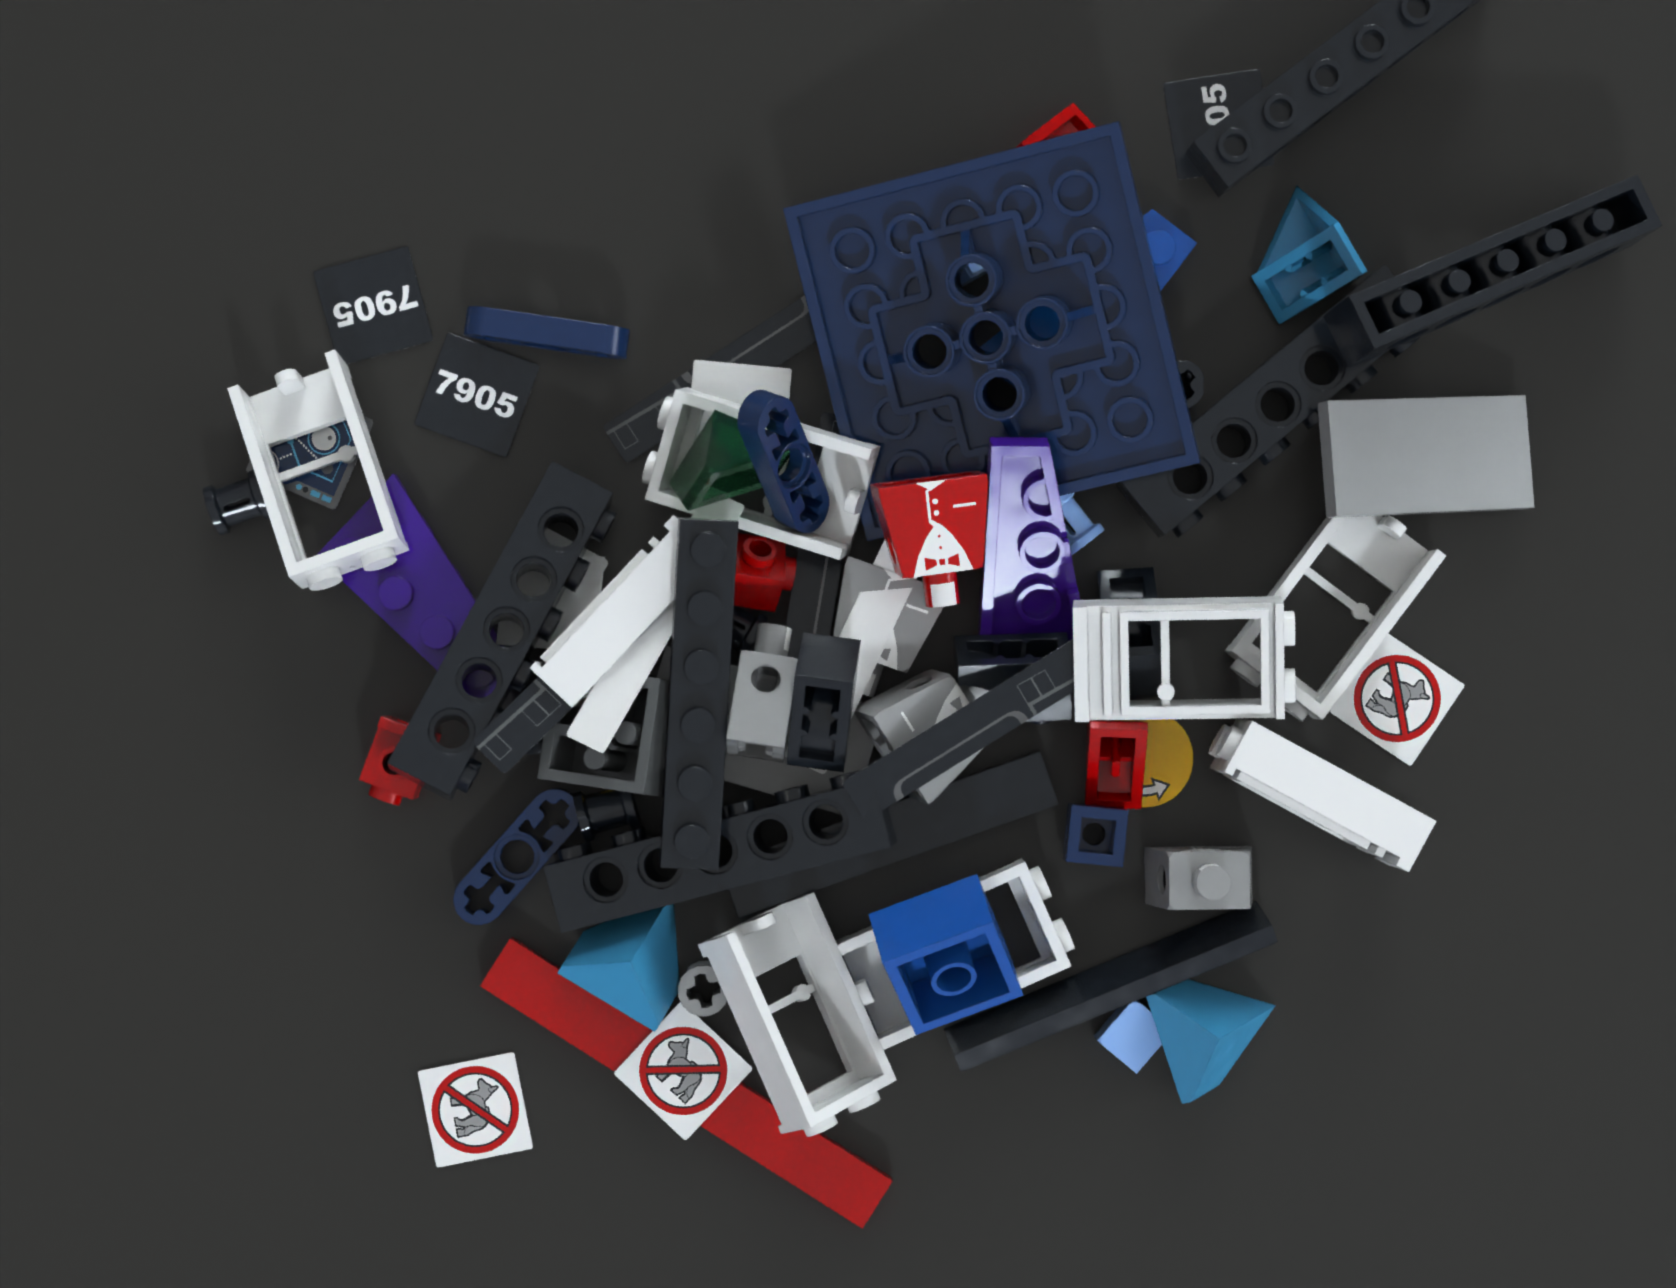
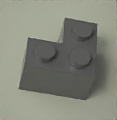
[537,677,669,797]

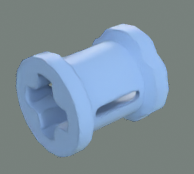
[1060,493,1105,555]

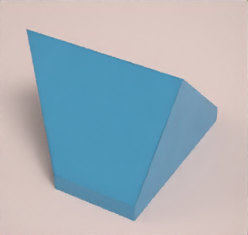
[1251,186,1368,325]
[558,904,680,1032]
[1146,979,1276,1104]

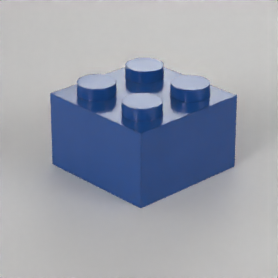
[868,874,1024,1035]

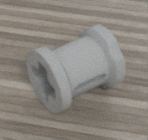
[678,960,727,1017]

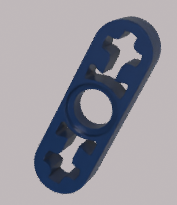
[463,306,630,359]
[737,390,829,533]
[453,788,579,925]

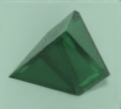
[670,410,790,511]

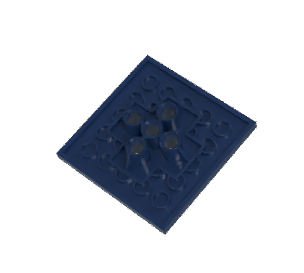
[783,121,1201,541]

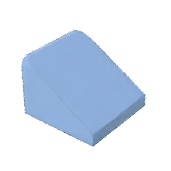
[1094,1000,1162,1074]

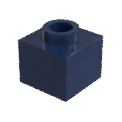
[1062,803,1129,867]

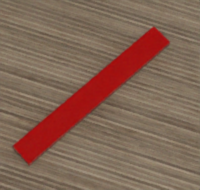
[480,937,893,1229]

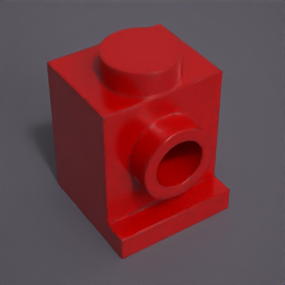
[734,533,797,612]
[359,715,441,806]

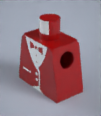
[870,470,988,608]

